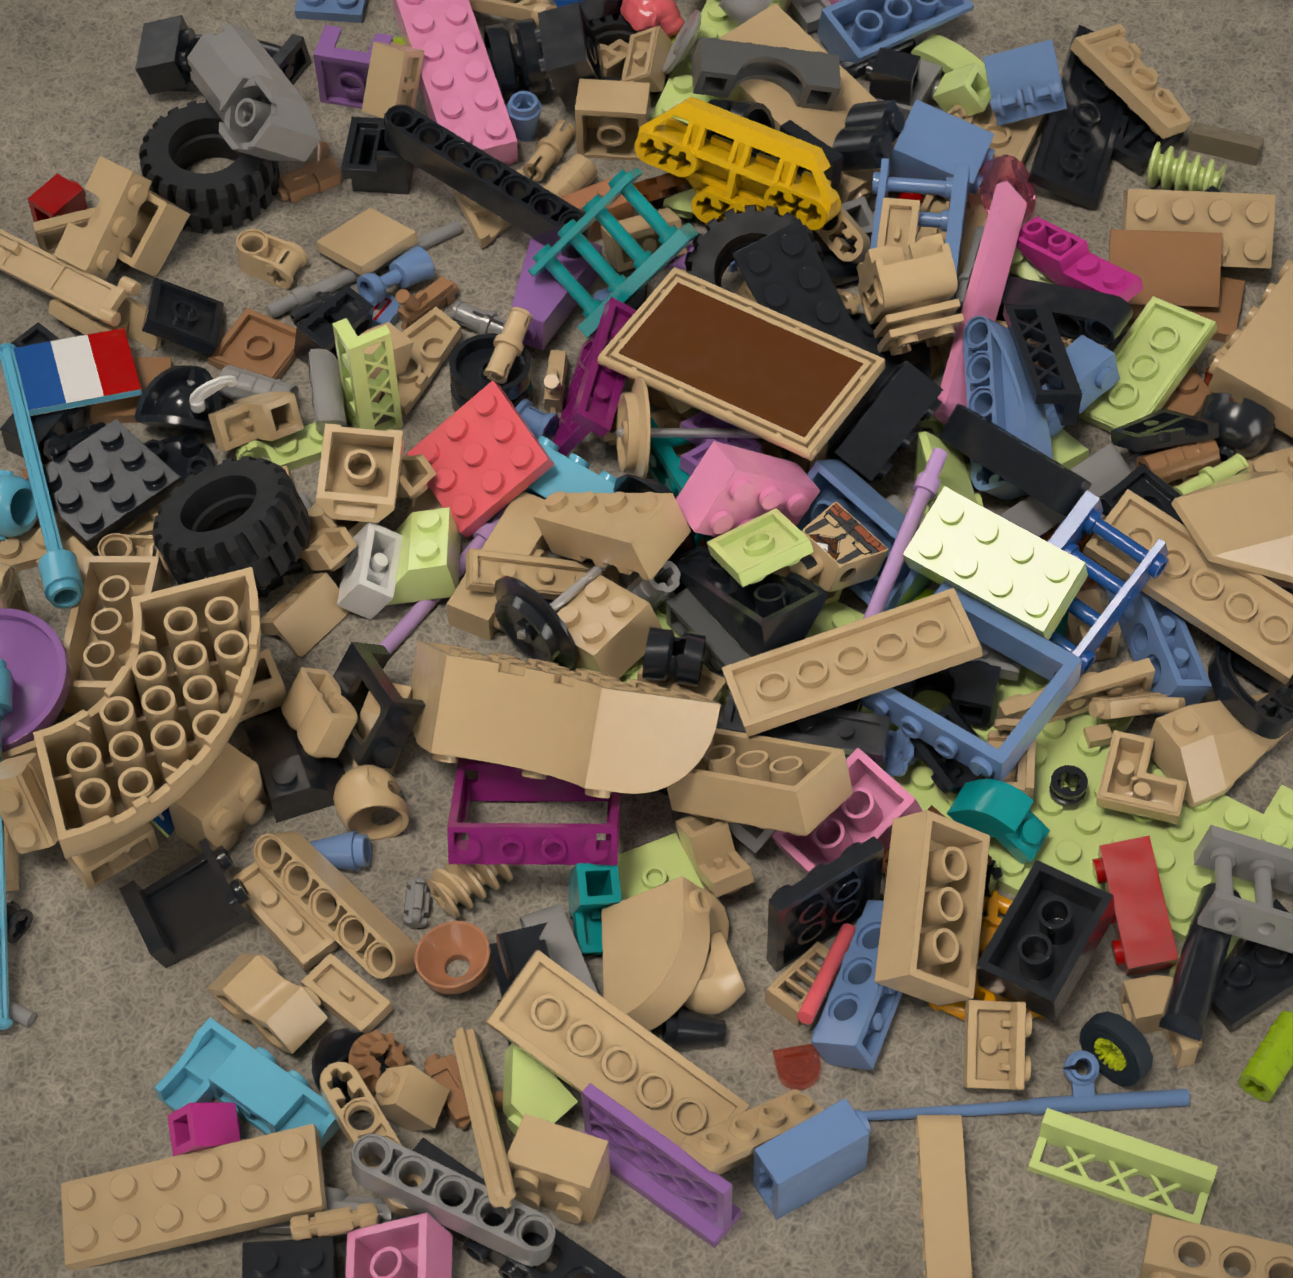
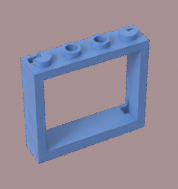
[862,582,1082,781]

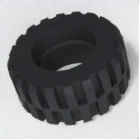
[139,99,280,233]
[684,204,826,288]
[153,456,311,588]

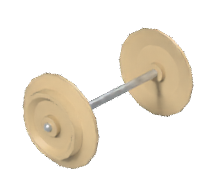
[615,377,827,479]

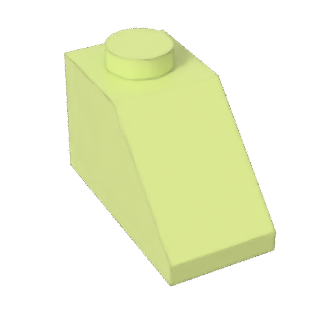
[503,1043,578,1135]

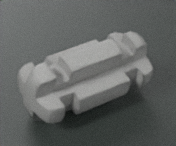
[403,877,430,929]

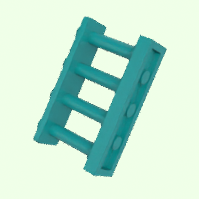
[528,168,699,338]

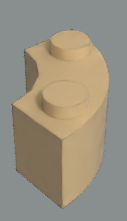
[206,954,328,1054]

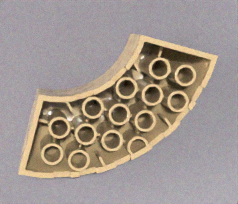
[33,567,261,859]
[411,640,720,798]

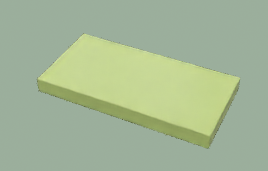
[1078,296,1218,432]

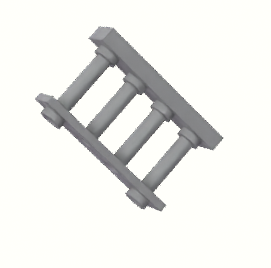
[1194,825,1293,953]

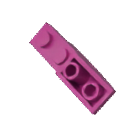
[1016,216,1143,302]

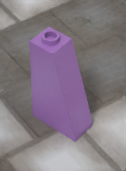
[511,237,602,351]

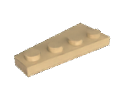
[1070,23,1192,139]

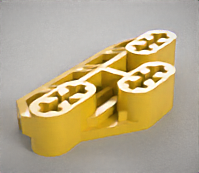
[635,96,841,230]

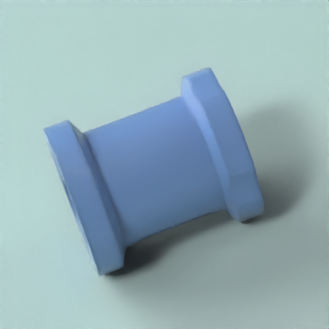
[516,399,560,440]

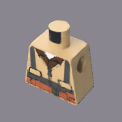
[790,501,889,592]

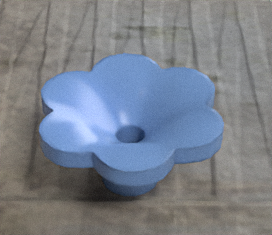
[885,729,917,777]

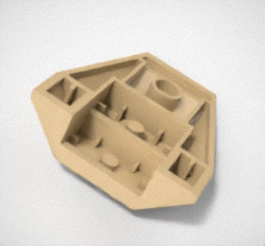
[1171,471,1293,583]

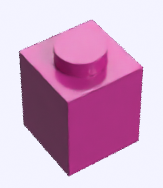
[167,1102,241,1156]

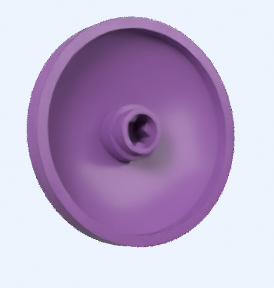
[0,608,71,752]

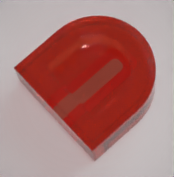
[773,1044,820,1091]

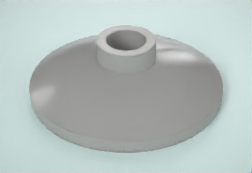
[662,9,701,74]

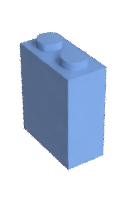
[889,99,995,198]
[753,1098,871,1220]

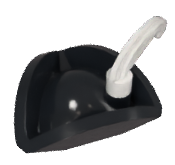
[135,365,238,433]

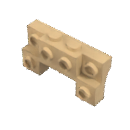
[298,454,437,571]

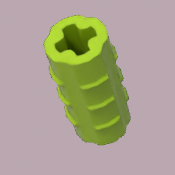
[1238,1011,1293,1101]

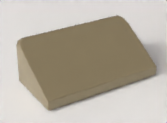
[1187,122,1264,166]

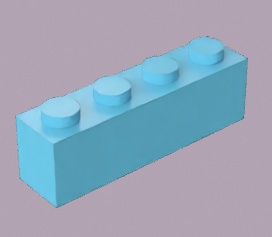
[524,436,617,499]

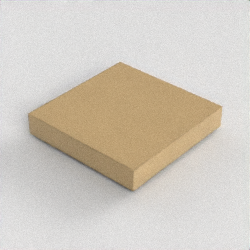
[316,207,418,276]

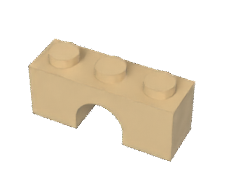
[54,156,152,280]

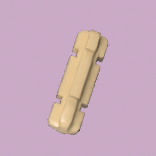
[836,288,862,315]
[290,1202,379,1240]

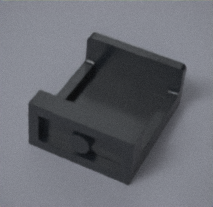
[119,838,253,968]

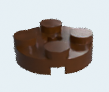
[633,173,693,202]

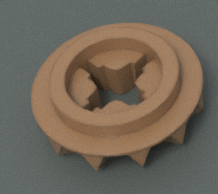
[349,1029,413,1097]

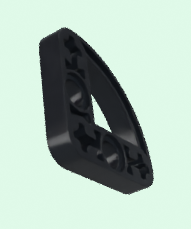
[1208,642,1293,739]

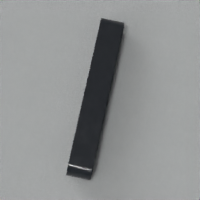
[385,104,591,259]

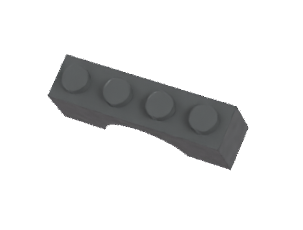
[692,37,841,111]

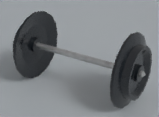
[494,474,696,668]

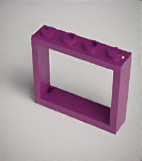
[447,757,622,865]

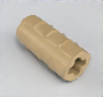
[542,154,597,197]

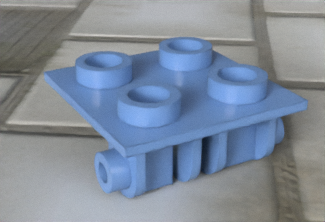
[983,39,1067,126]

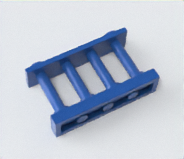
[1048,490,1169,675]

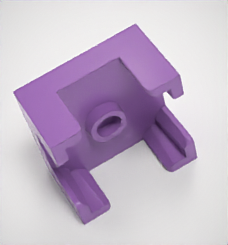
[313,25,393,109]

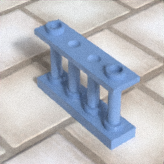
[859,158,970,300]

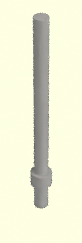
[266,220,463,318]

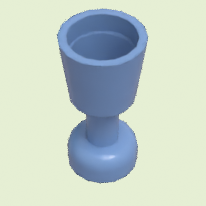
[357,246,435,306]

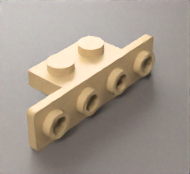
[48,296,162,350]
[681,1089,824,1175]

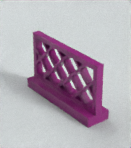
[553,297,637,456]

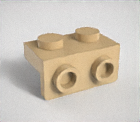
[963,1000,1032,1090]

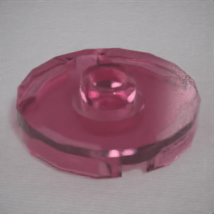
[980,154,1035,224]

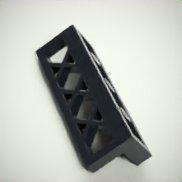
[1003,304,1082,425]
[721,691,891,771]

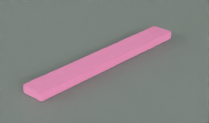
[933,181,1027,425]

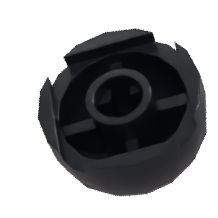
[1198,393,1276,462]

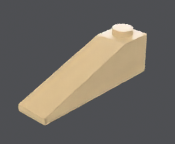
[1149,693,1293,808]

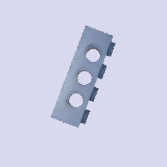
[1105,574,1212,715]
[811,900,902,1070]

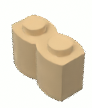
[281,667,358,758]

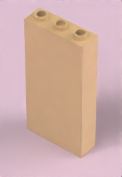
[719,3,900,204]

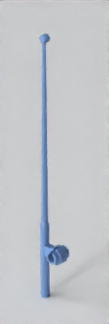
[862,1050,1190,1121]

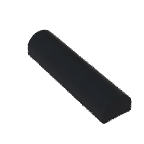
[1158,883,1241,1041]

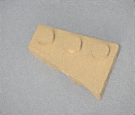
[380,307,462,418]

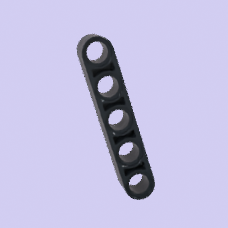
[996,276,1133,345]
[938,403,1092,517]

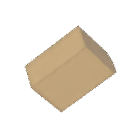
[1083,723,1112,748]

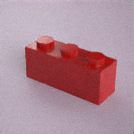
[1092,835,1179,975]

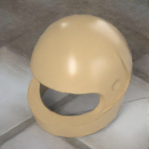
[333,765,409,841]
[683,931,746,1015]

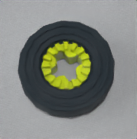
[1079,1011,1153,1086]

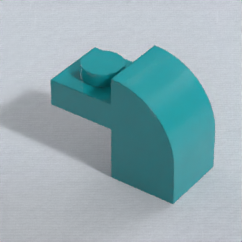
[946,779,1050,864]
[568,863,622,956]

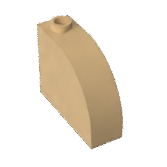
[601,876,711,1031]

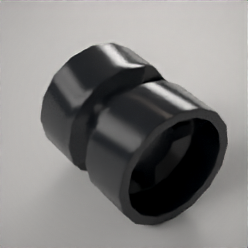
[642,627,706,687]

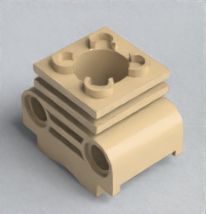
[857,233,964,356]

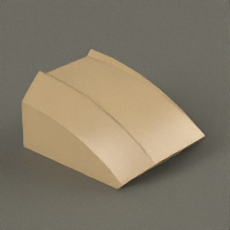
[316,423,404,523]

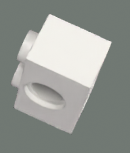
[337,522,403,620]

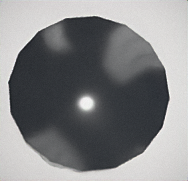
[144,432,214,484]

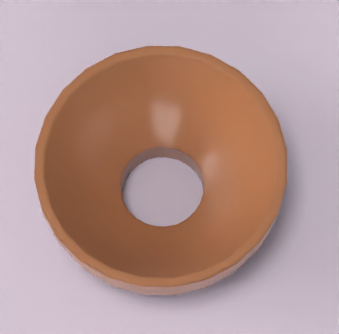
[414,921,492,994]

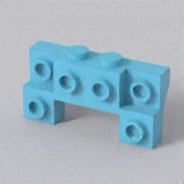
[154,1017,340,1149]

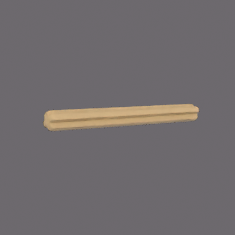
[452,1027,516,1209]

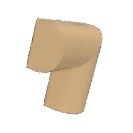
[1096,730,1187,824]

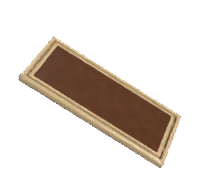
[597,267,886,461]

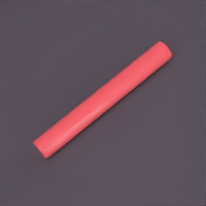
[797,923,855,1024]

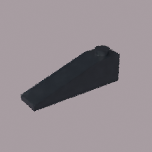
[242,706,345,823]

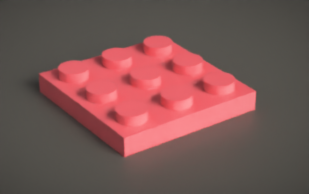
[407,381,555,538]

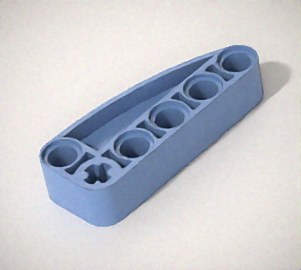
[963,315,1053,500]

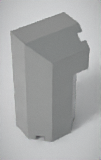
[187,23,321,162]

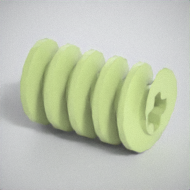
[1147,142,1227,192]

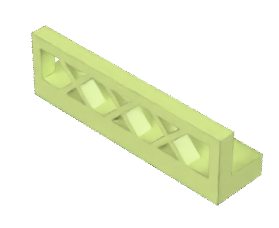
[332,318,403,431]
[1028,1108,1218,1224]

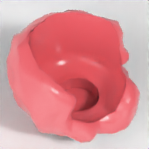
[620,0,685,39]

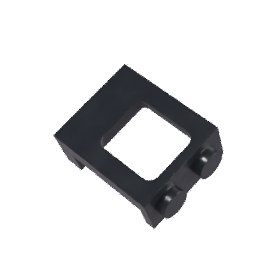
[333,642,426,769]

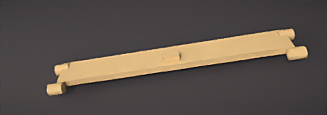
[0,229,142,327]

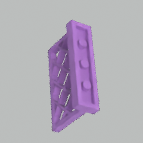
[582,1083,741,1248]

